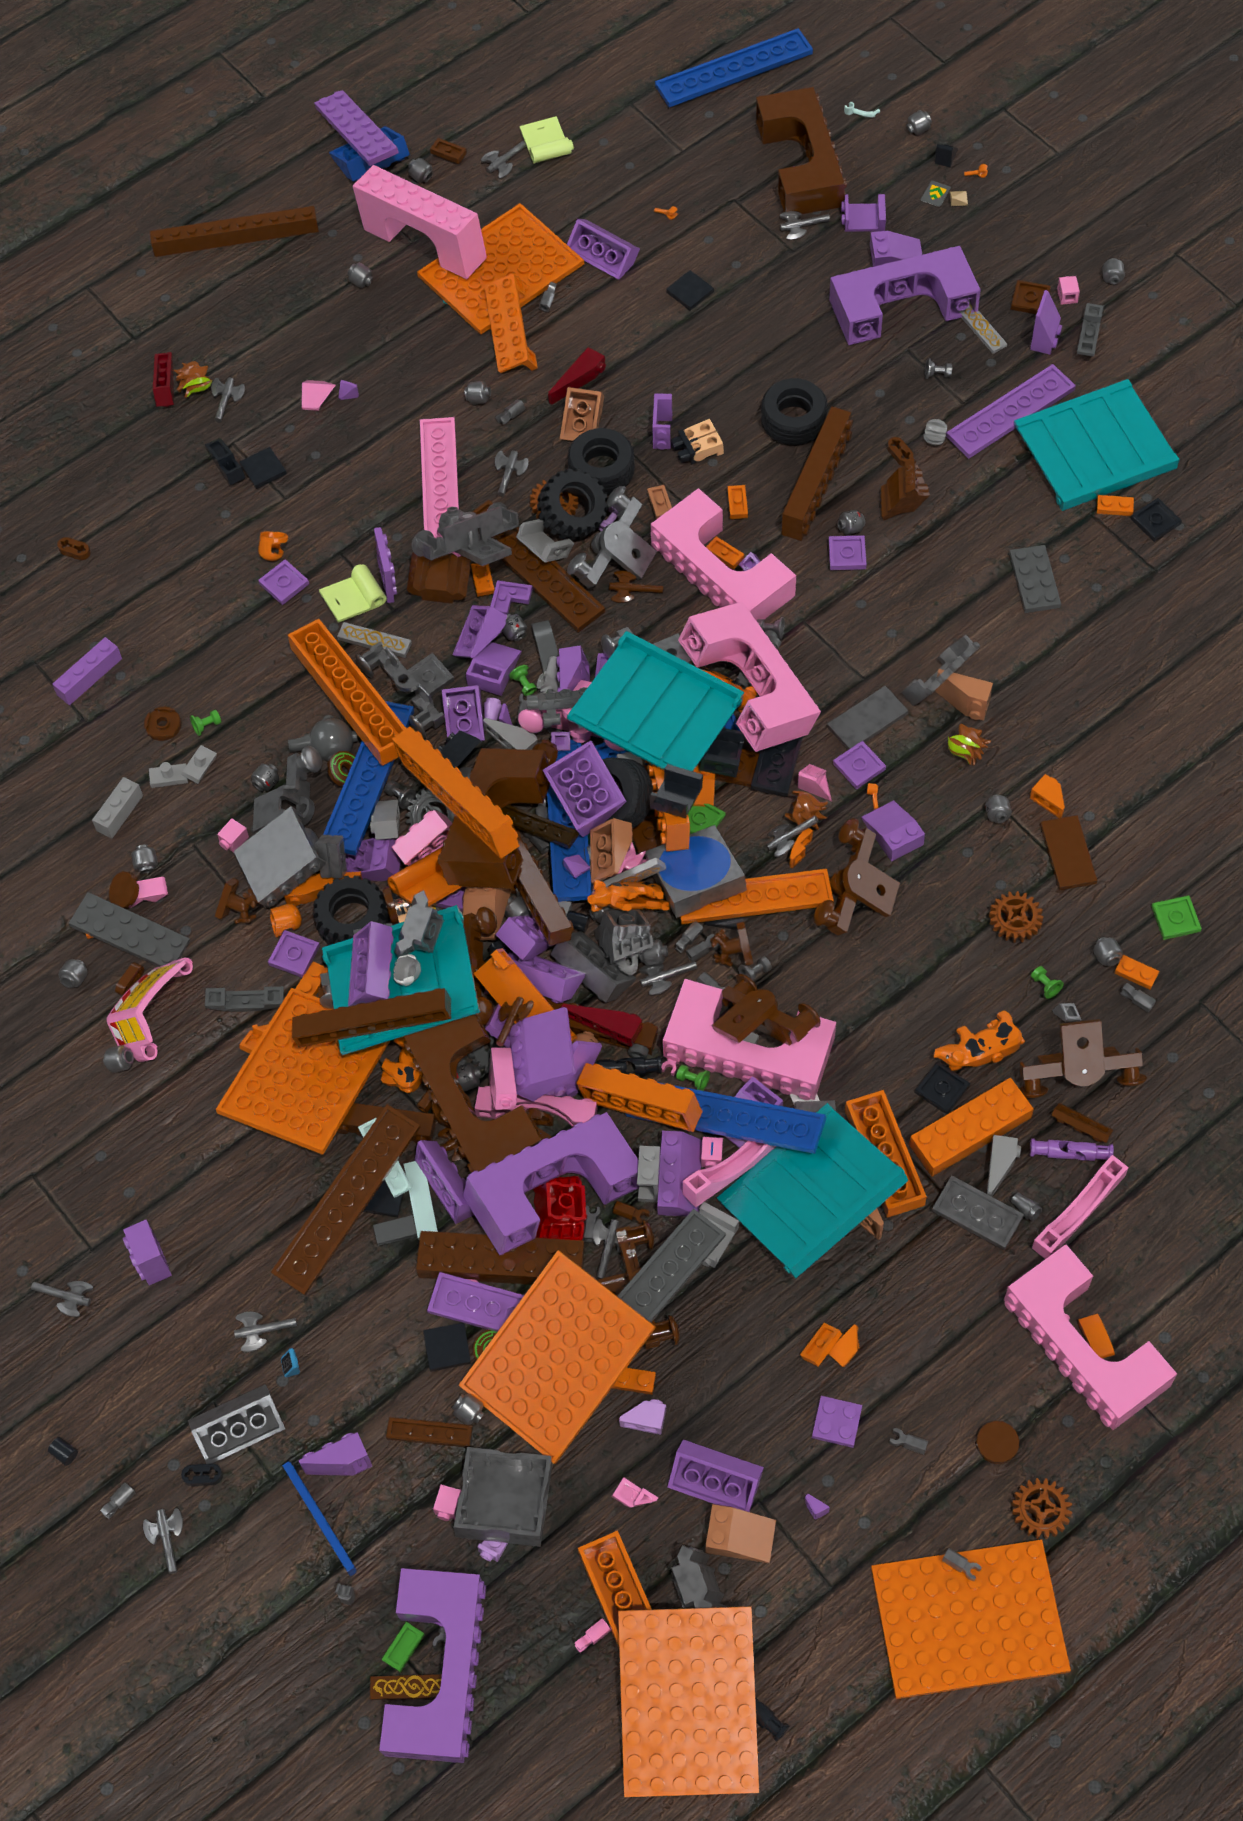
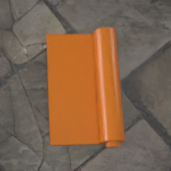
[387,847,462,907]

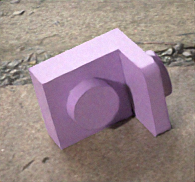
[477,1541,508,1562]

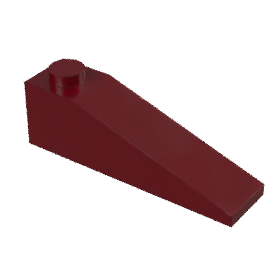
[548,347,606,405]
[153,352,174,407]
[561,1004,643,1047]

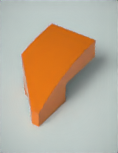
[239,1022,270,1054]
[828,1324,860,1367]

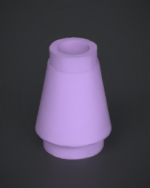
[484,698,502,721]

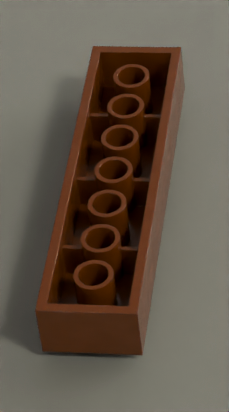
[782,406,853,541]
[416,1231,585,1285]

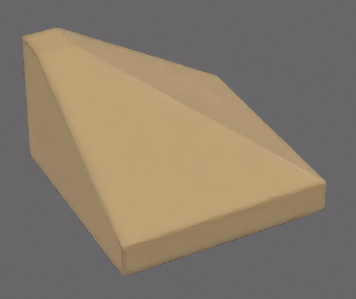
[950,191,968,206]

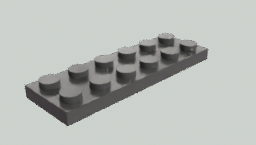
[69,892,190,967]
[618,1209,726,1322]

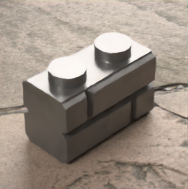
[315,835,347,878]

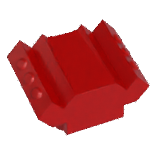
[533,1176,587,1240]

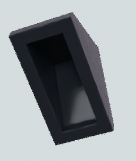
[935,144,958,168]

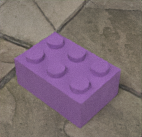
[123,1220,172,1285]

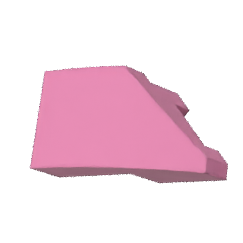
[611,1478,658,1508]

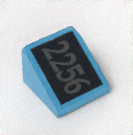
[281,1348,300,1377]

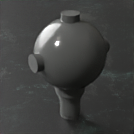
[288,715,358,761]

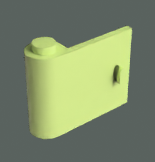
[520,116,574,164]
[319,564,387,623]

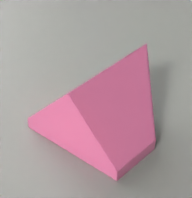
[302,380,335,411]
[798,764,832,801]

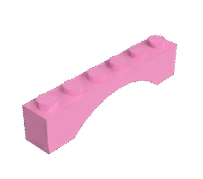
[475,1086,597,1128]
[683,1141,777,1207]
[1032,1155,1128,1259]

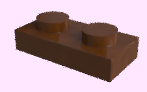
[430,138,467,164]

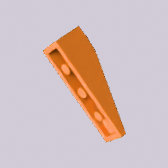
[284,871,363,906]

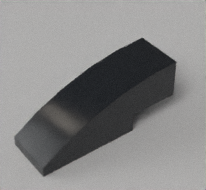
[205,438,245,485]

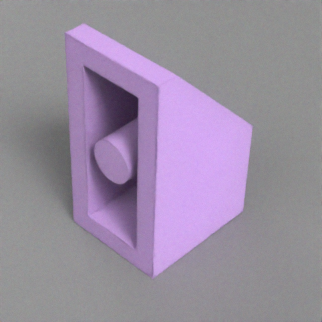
[619,1399,666,1435]

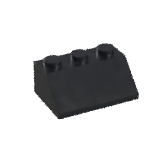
[437,730,481,768]

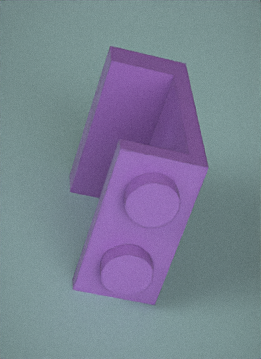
[841,194,886,232]
[653,394,672,450]

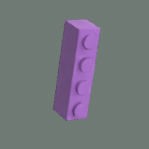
[52,637,122,705]

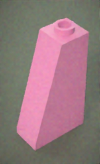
[488,1048,517,1110]

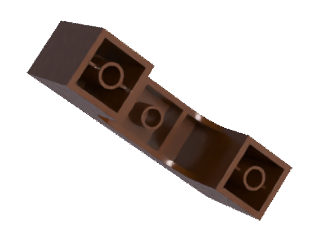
[756,87,847,214]
[438,748,550,889]
[403,1013,543,1173]

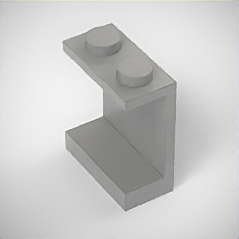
[516,519,574,562]
[637,1146,660,1202]
[699,1202,739,1268]

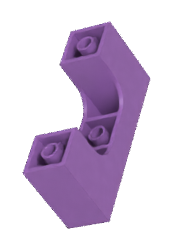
[829,246,981,345]
[463,1112,639,1255]
[379,1568,486,1763]

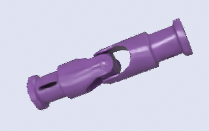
[1030,1138,1113,1161]

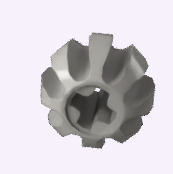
[924,419,947,445]

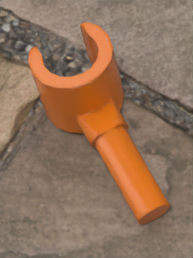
[964,164,988,178]
[654,206,678,220]
[867,783,879,810]

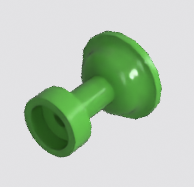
[509,665,537,696]
[190,710,221,736]
[1031,966,1064,999]
[676,1065,710,1091]

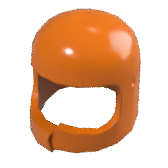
[258,531,288,561]
[270,904,302,938]

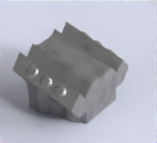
[394,890,444,958]
[594,909,653,964]
[671,1545,727,1609]

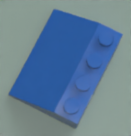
[329,126,410,181]

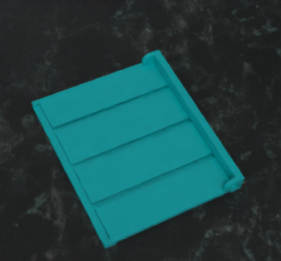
[1014,379,1180,511]
[567,631,744,771]
[322,905,480,1055]
[717,1103,909,1279]

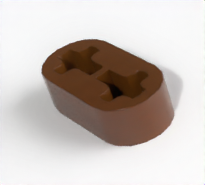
[888,437,913,466]
[57,537,91,560]
[115,962,144,996]

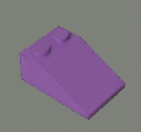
[870,231,922,267]
[1030,290,1062,355]
[453,605,507,658]
[442,685,485,741]
[861,801,925,862]
[546,1041,602,1097]

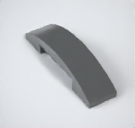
[1077,303,1104,356]
[531,620,560,673]
[205,986,284,1012]

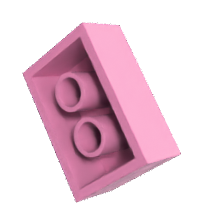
[392,810,452,866]

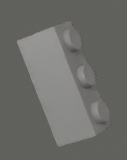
[92,777,143,838]
[370,800,400,840]

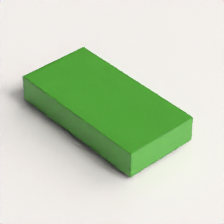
[382,1622,425,1673]

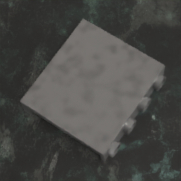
[234,806,326,908]

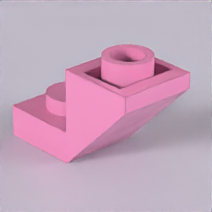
[129,877,168,908]

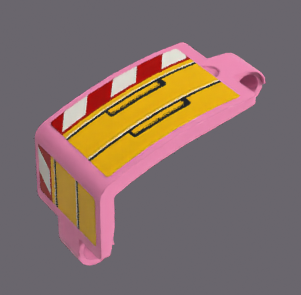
[107,957,193,1062]

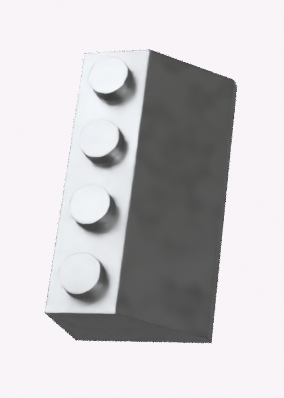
[550,931,637,1002]
[188,1384,285,1464]

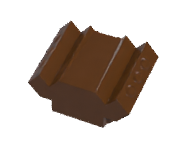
[881,458,930,520]
[407,552,471,604]

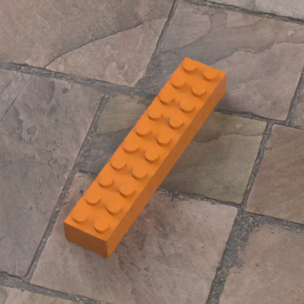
[288,619,406,766]
[392,727,520,859]

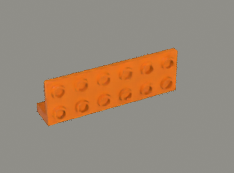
[485,273,538,373]
[474,948,578,1043]

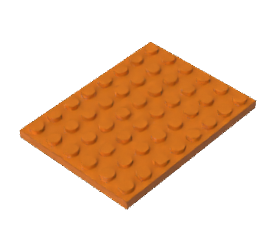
[417,203,584,335]
[216,988,390,1155]
[459,1250,656,1464]
[871,1540,1071,1699]
[618,1606,759,1797]

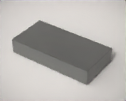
[373,1215,417,1246]

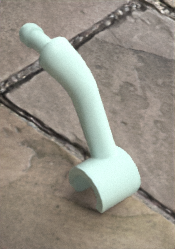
[844,102,880,118]

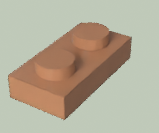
[647,485,672,520]

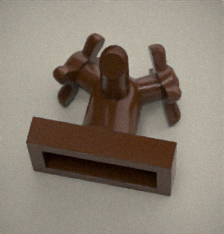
[215,878,260,924]
[710,922,753,967]

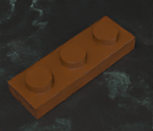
[1052,1103,1113,1143]

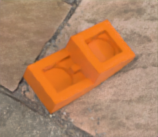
[790,828,813,869]
[1078,1314,1115,1359]

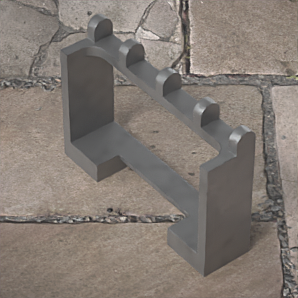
[901,635,980,706]

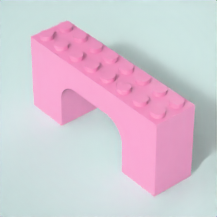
[353,165,487,279]
[651,488,796,621]
[678,602,821,752]
[663,979,836,1100]
[1004,1244,1177,1430]

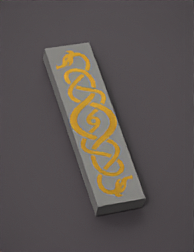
[954,299,1007,354]
[337,622,412,658]
[591,858,666,891]

